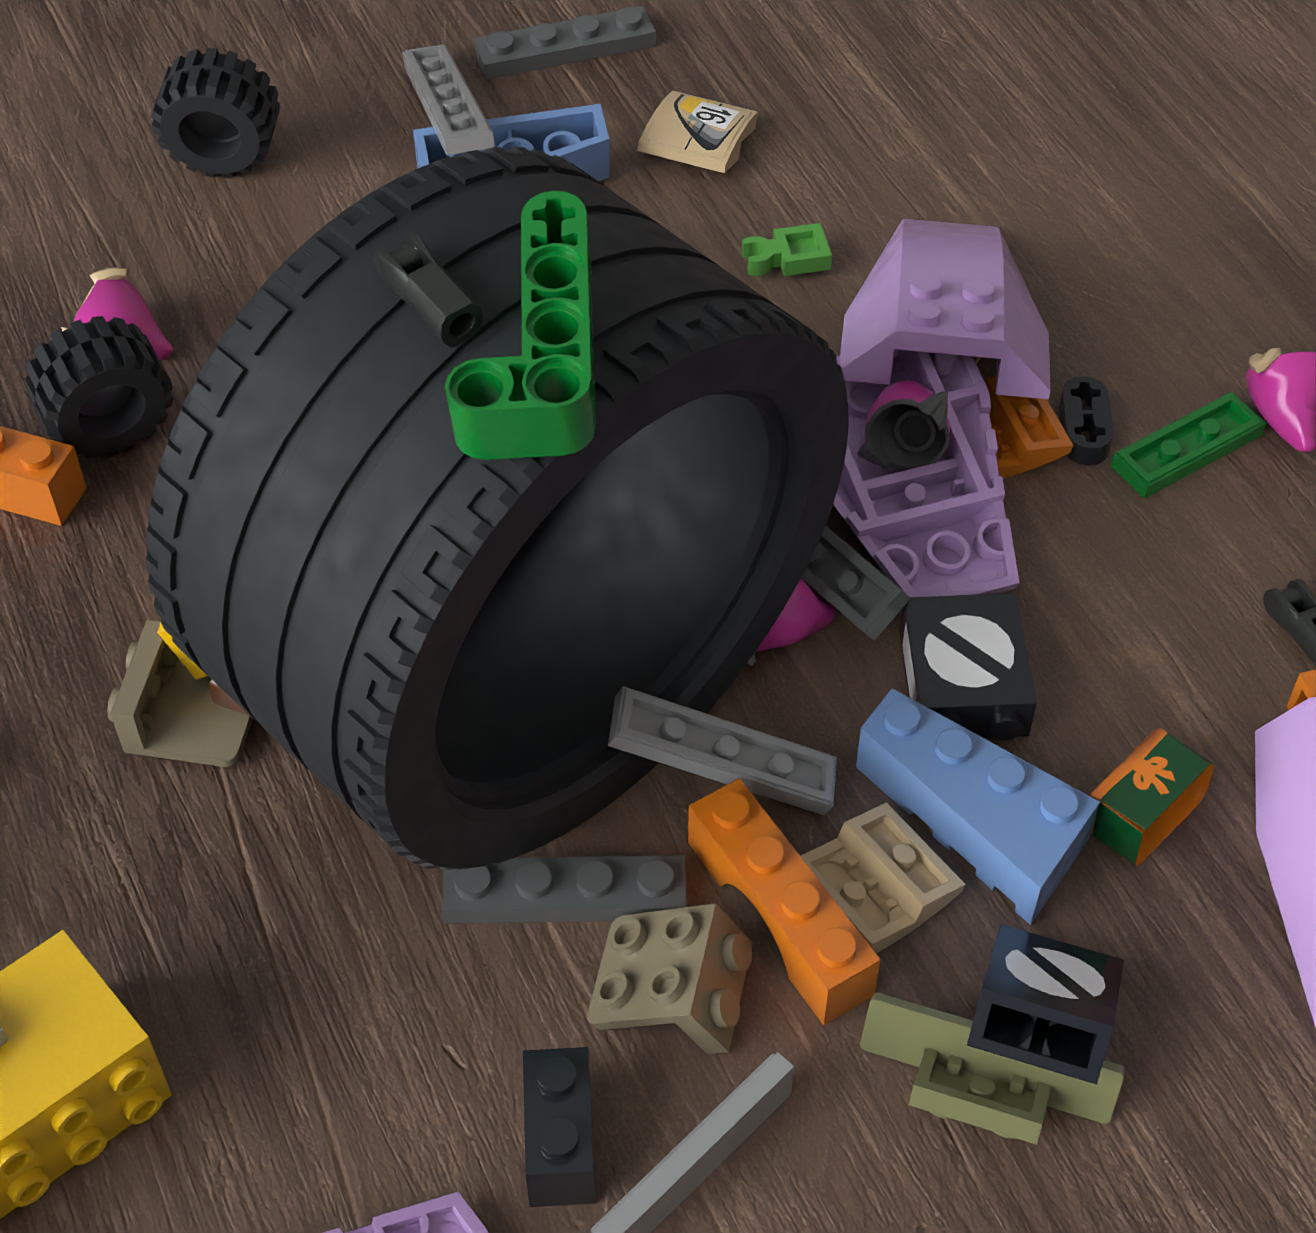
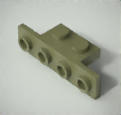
[860,992,1125,1145]

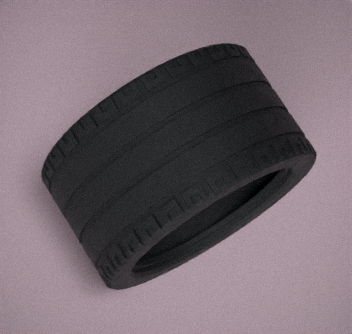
[146,147,849,870]

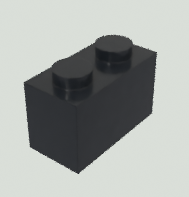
[523,1047,596,1207]

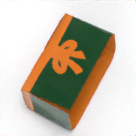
[1089,727,1214,866]

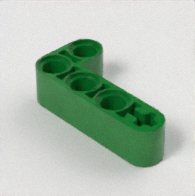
[445,191,596,460]

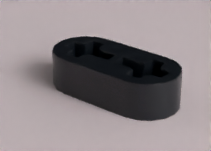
[1059,376,1114,466]

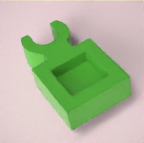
[742,223,832,276]

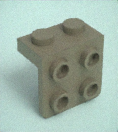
[107,620,253,767]
[587,904,753,1054]

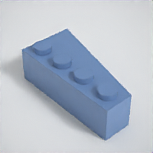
[413,104,610,181]
[856,688,1100,926]

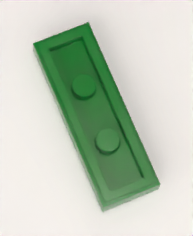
[1110,391,1266,499]

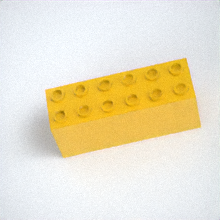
[0,930,172,1219]

